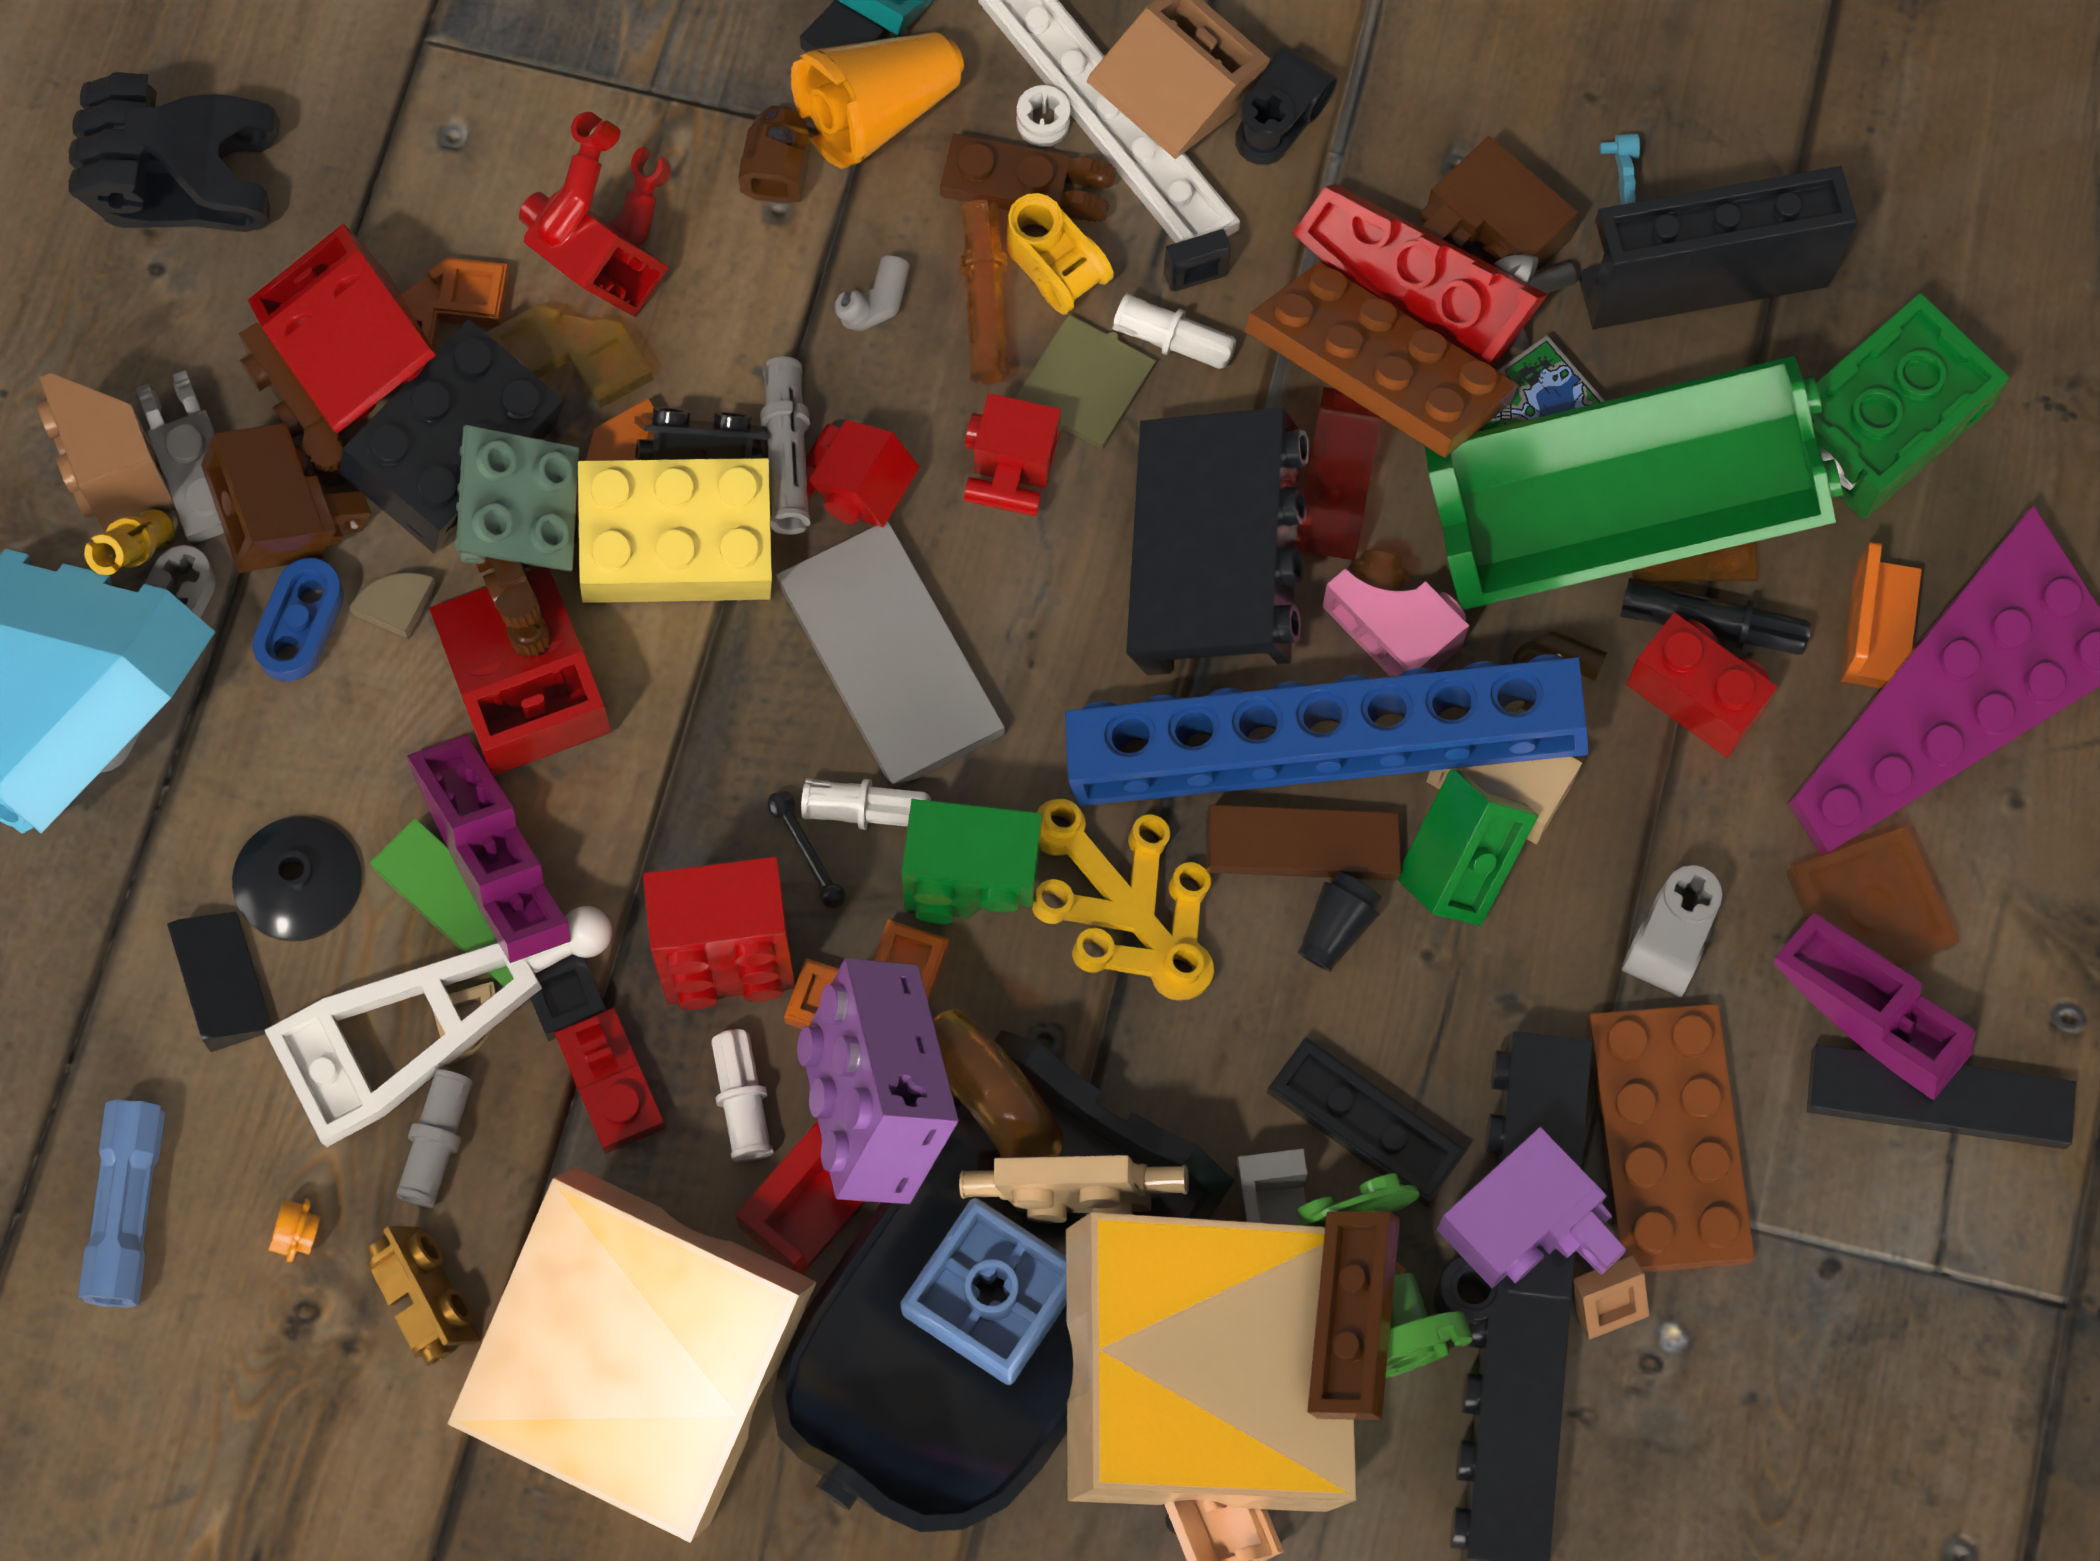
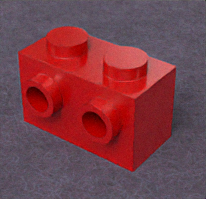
[1626,612,1778,759]

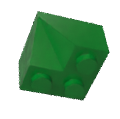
[902,799,1042,924]

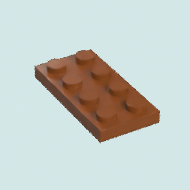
[1245,261,1518,458]
[1586,1004,1755,1273]

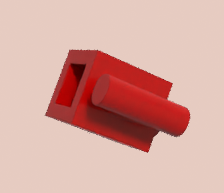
[964,393,1061,517]
[806,420,920,528]

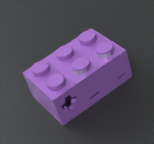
[797,958,959,1204]

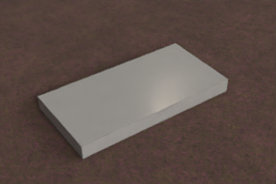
[776,521,1005,789]

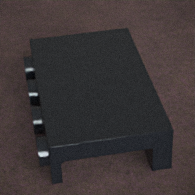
[1579,166,1858,330]
[1126,407,1309,675]

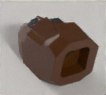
[738,105,810,204]

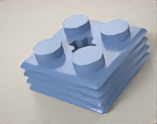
[901,1198,1067,1385]

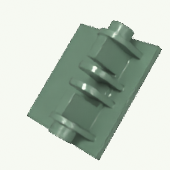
[454,425,579,572]

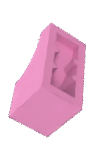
[1322,569,1469,677]

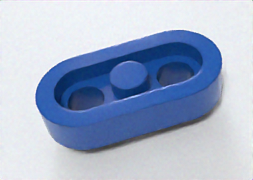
[252,558,344,682]

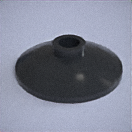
[232,817,362,941]

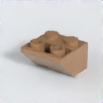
[1086,0,1271,159]
[36,373,176,532]

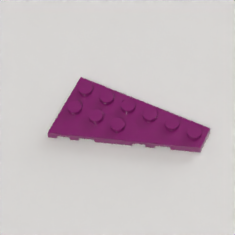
[1787,505,2100,857]

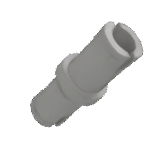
[396,1069,473,1208]

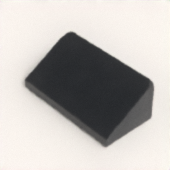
[167,911,272,1052]

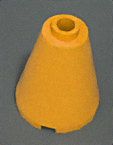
[791,32,964,169]

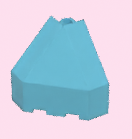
[0,549,215,834]

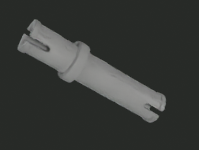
[760,356,810,535]

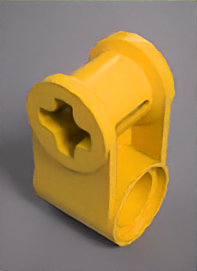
[1006,193,1114,315]

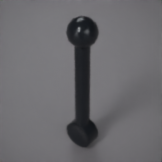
[768,791,846,908]

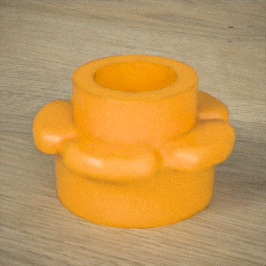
[268,1198,321,1262]

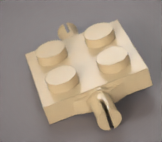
[959,1155,1189,1224]

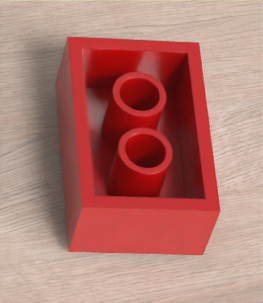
[643,857,795,1010]

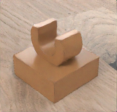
[1572,1255,1649,1340]

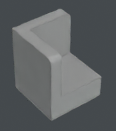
[1234,1149,1307,1225]

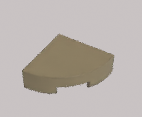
[349,573,436,639]

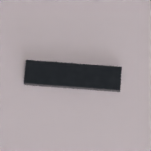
[1806,1044,2076,1149]

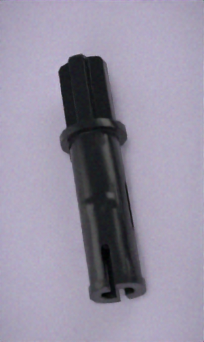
[1620,578,1811,655]

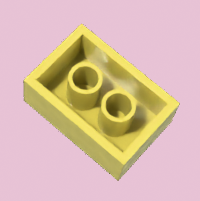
[578,458,772,603]

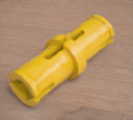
[84,509,175,575]

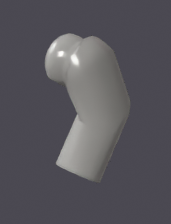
[834,256,910,331]

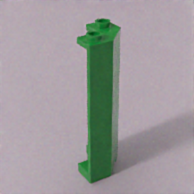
[1424,356,1843,610]

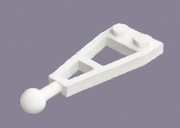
[265,906,612,1147]

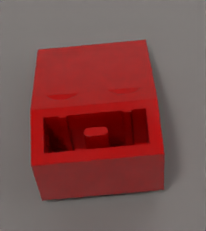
[247,223,436,434]
[429,567,612,776]

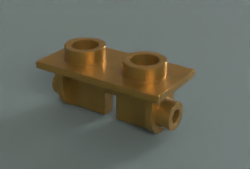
[367,1226,480,1366]

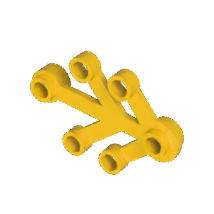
[1032,799,1214,1001]

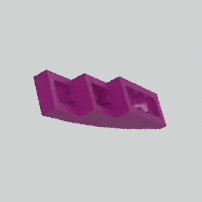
[407,735,571,963]

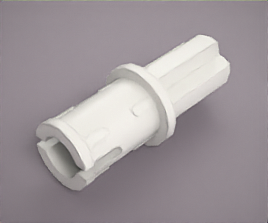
[1113,293,1236,369]
[801,778,931,830]
[712,1029,774,1162]

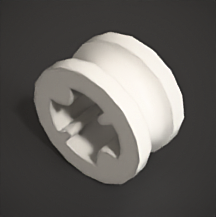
[1016,85,1070,147]

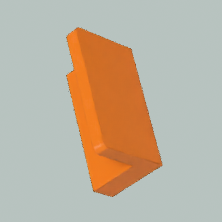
[1841,542,1922,689]

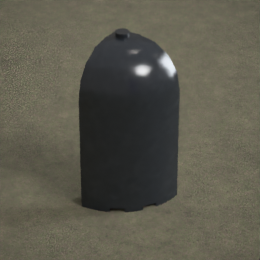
[772,1030,1235,1532]

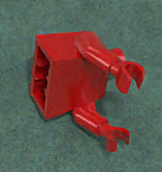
[519,112,671,317]

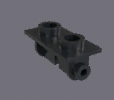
[634,408,768,460]

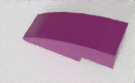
[1774,912,1976,1101]

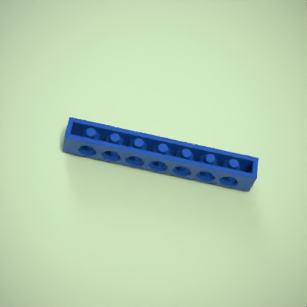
[1065,655,1588,807]

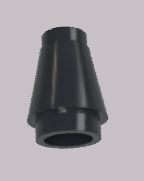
[1297,871,1382,972]

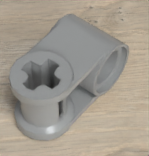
[1621,865,1723,997]

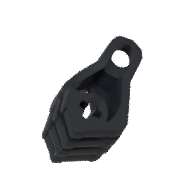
[69,72,280,232]

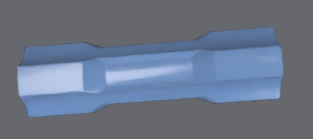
[78,1100,166,1308]

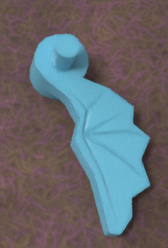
[1599,134,1640,205]

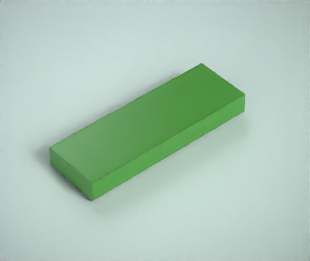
[369,818,514,988]

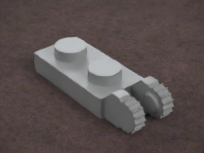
[136,370,224,545]

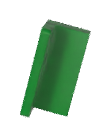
[1397,769,1539,927]

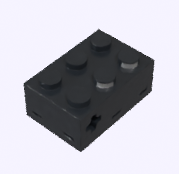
[339,319,564,554]

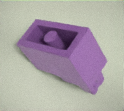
[1436,1127,1626,1288]

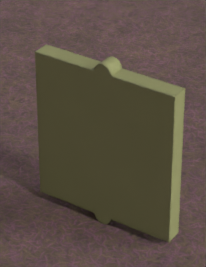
[1015,314,1156,450]

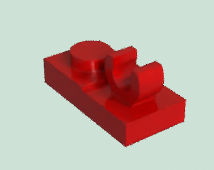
[554,1007,666,1154]

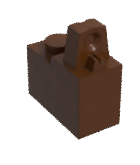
[1420,136,1579,271]
[201,423,371,573]

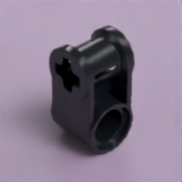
[1235,46,1338,165]

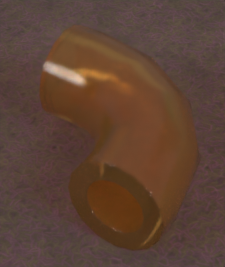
[932,1009,1064,1158]

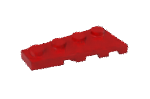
[1292,184,1548,368]

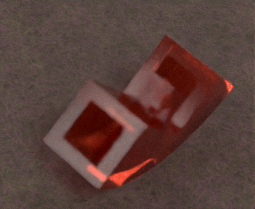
[1297,387,1381,561]

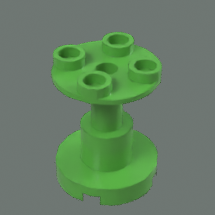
[1296,1173,1473,1379]

